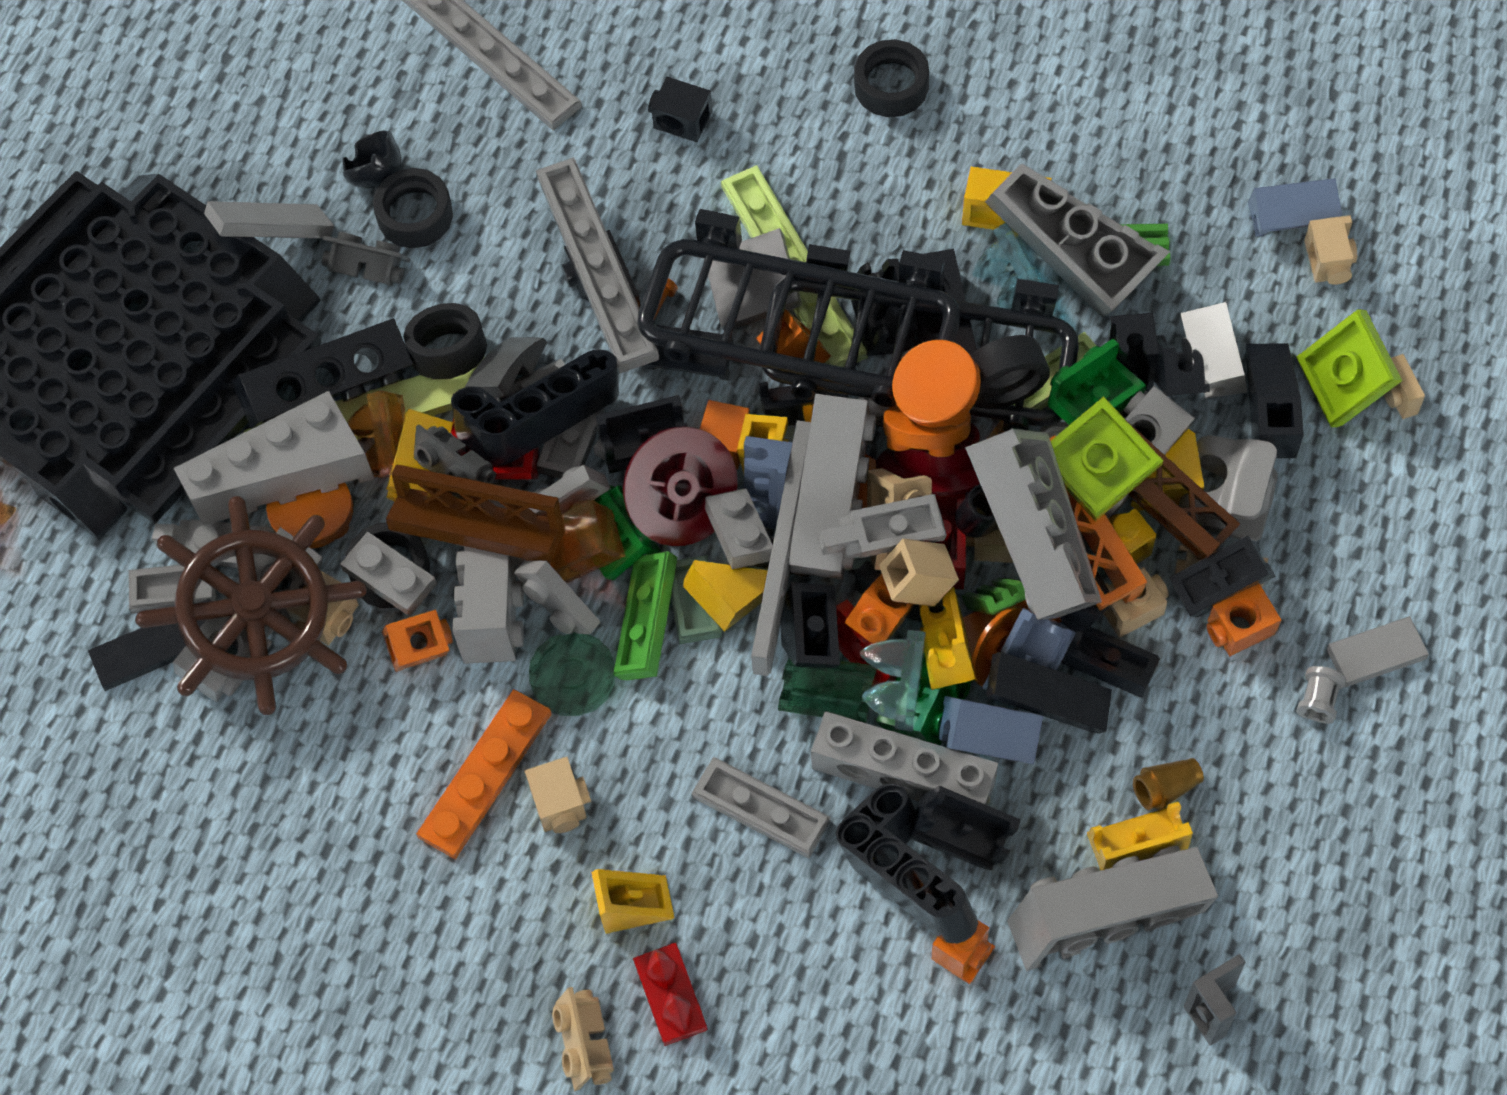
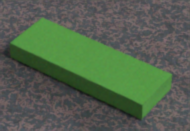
[613,551,678,680]

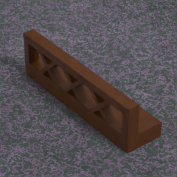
[1126,420,1240,561]
[386,464,565,564]

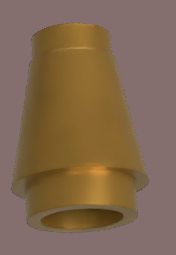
[1133,758,1204,810]

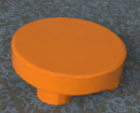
[892,340,981,428]
[884,404,971,457]
[266,483,353,549]

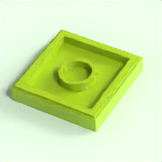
[1296,309,1402,428]
[1051,396,1163,521]

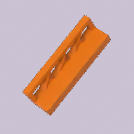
[1050,435,1147,610]

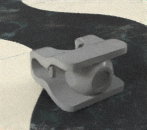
[1178,435,1278,542]

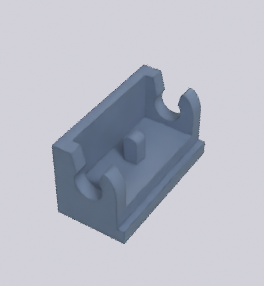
[1248,178,1342,237]
[744,436,793,531]
[982,608,1076,690]
[939,696,1043,765]

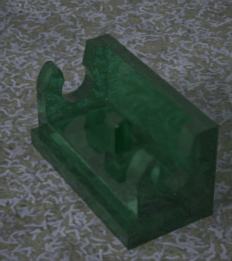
[778,657,877,723]

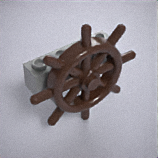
[135,496,367,715]

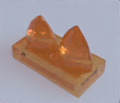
[347,390,406,478]

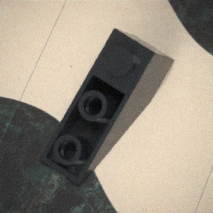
[1245,343,1304,458]

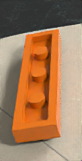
[416,689,552,860]

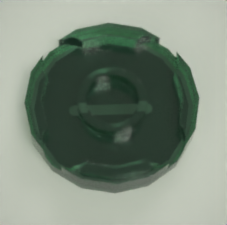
[529,632,616,716]

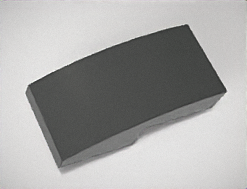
[465,337,547,397]

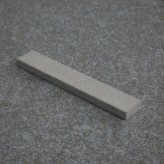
[402,0,582,131]
[536,157,659,373]
[751,420,811,676]

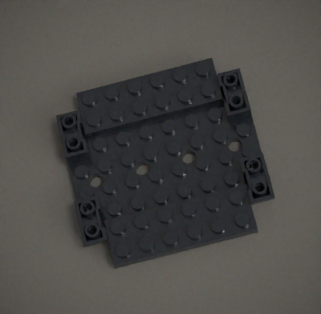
[0,171,322,540]

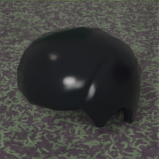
[342,130,401,189]

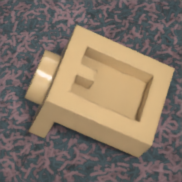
[1384,354,1425,419]
[867,468,932,507]

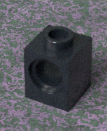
[648,77,713,142]

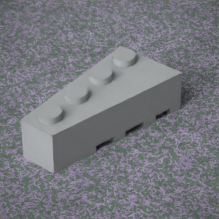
[985,163,1170,317]
[174,391,374,525]
[788,394,876,580]
[965,429,1102,620]
[452,487,524,664]
[1007,846,1218,972]

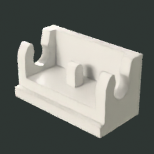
[1181,302,1247,398]

